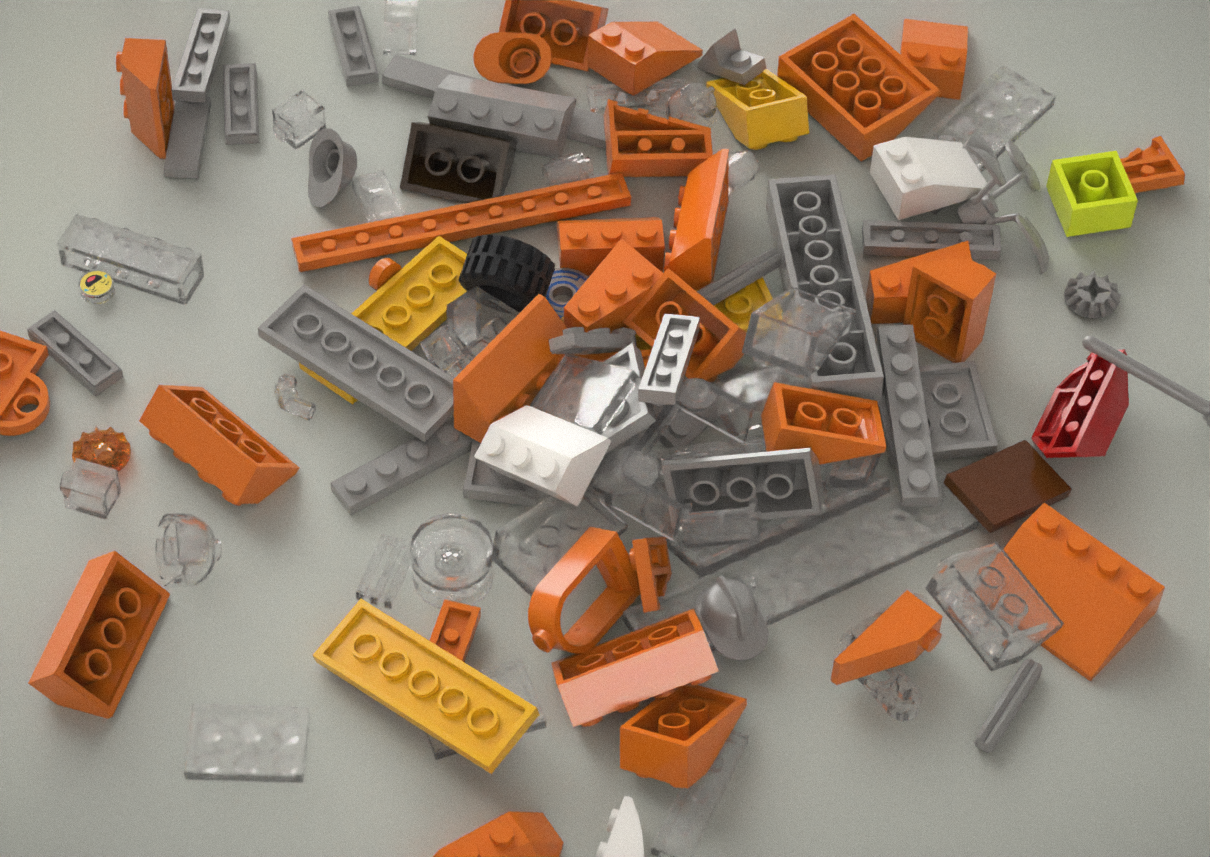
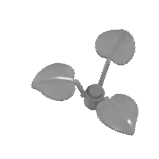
[957,135,1049,275]

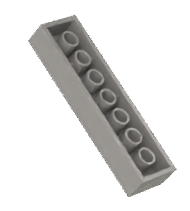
[766,174,884,405]

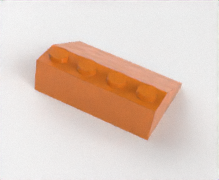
[777,14,940,162]
[970,503,1165,682]

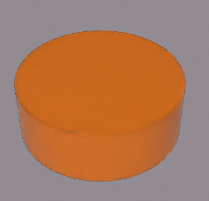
[369,258,402,291]

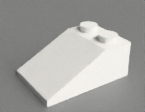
[870,137,991,220]

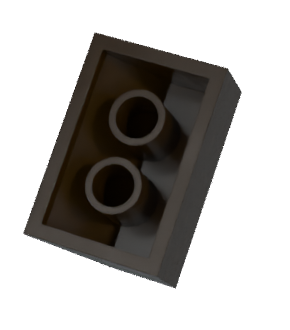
[400,122,517,203]

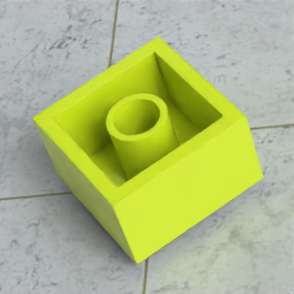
[1046,151,1138,237]

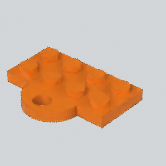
[0,330,50,436]

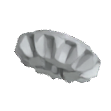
[1064,271,1121,318]

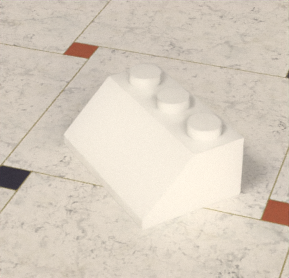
[474,405,611,507]

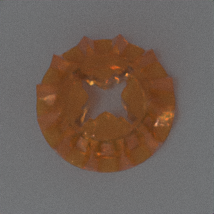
[72,426,131,477]

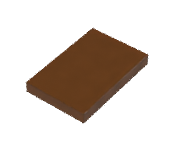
[943,440,1072,533]

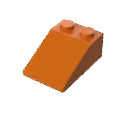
[900,19,968,100]
[588,21,703,96]
[761,382,886,465]
[620,683,747,789]

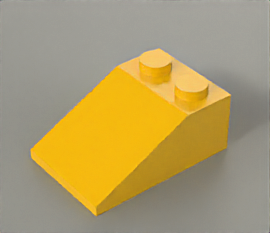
[706,69,809,150]

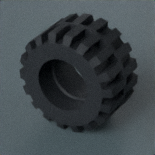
[459,235,555,312]

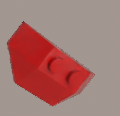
[1031,349,1129,458]

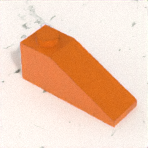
[831,590,943,685]

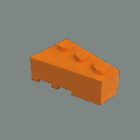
[604,99,713,177]
[564,238,663,334]
[866,241,972,324]

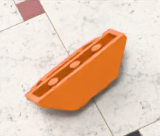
[433,811,564,857]

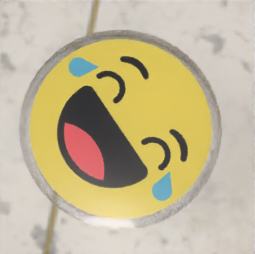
[78,270,115,304]

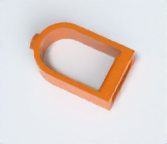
[528,527,640,654]

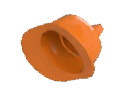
[473,32,552,84]

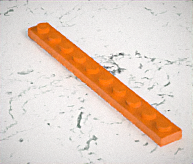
[291,172,631,272]

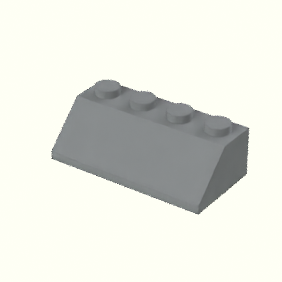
[428,74,577,159]
[662,448,824,527]

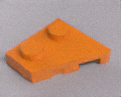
[1120,136,1185,194]
[629,537,672,613]

